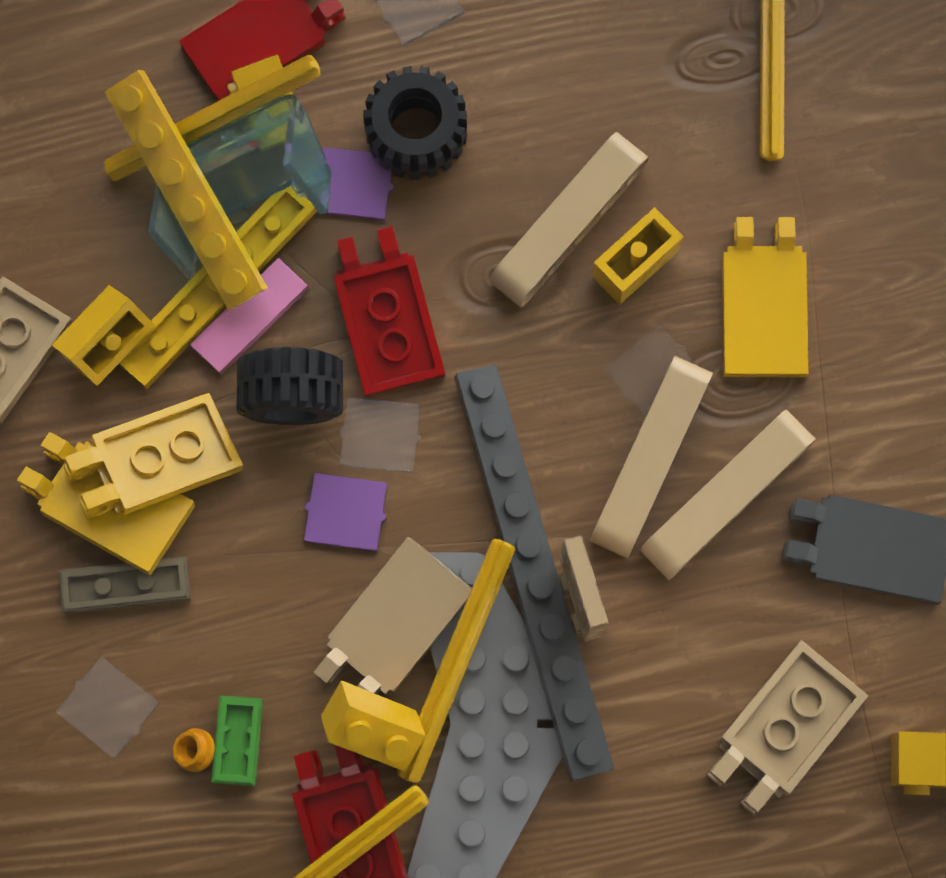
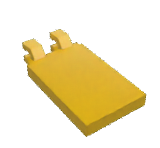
[722,217,809,377]
[64,393,243,520]
[17,432,195,576]

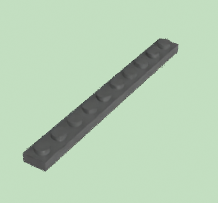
[454,364,614,782]

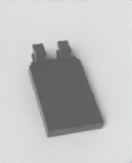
[781,495,946,605]

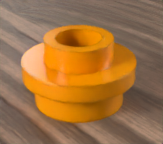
[173,728,215,772]

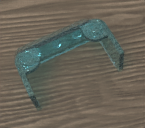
[148,94,331,279]

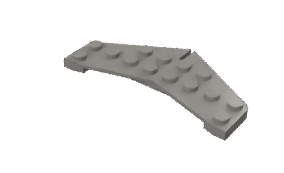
[407,552,562,878]

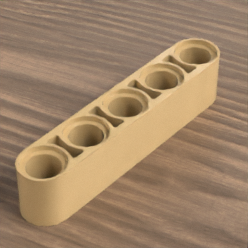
[488,132,649,308]
[589,356,713,559]
[639,409,816,580]

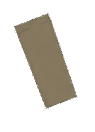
[59,556,191,614]

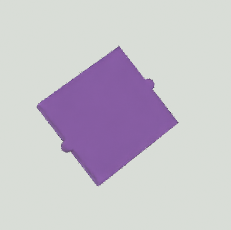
[314,147,393,221]
[304,473,387,552]

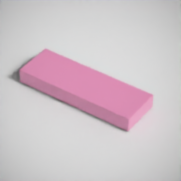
[190,258,309,375]

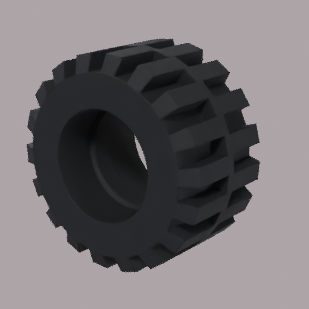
[363,66,467,180]
[236,347,343,425]

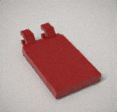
[179,0,346,101]
[333,226,446,397]
[291,744,408,878]

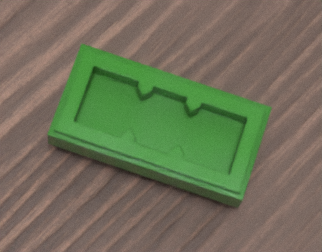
[211,696,264,786]

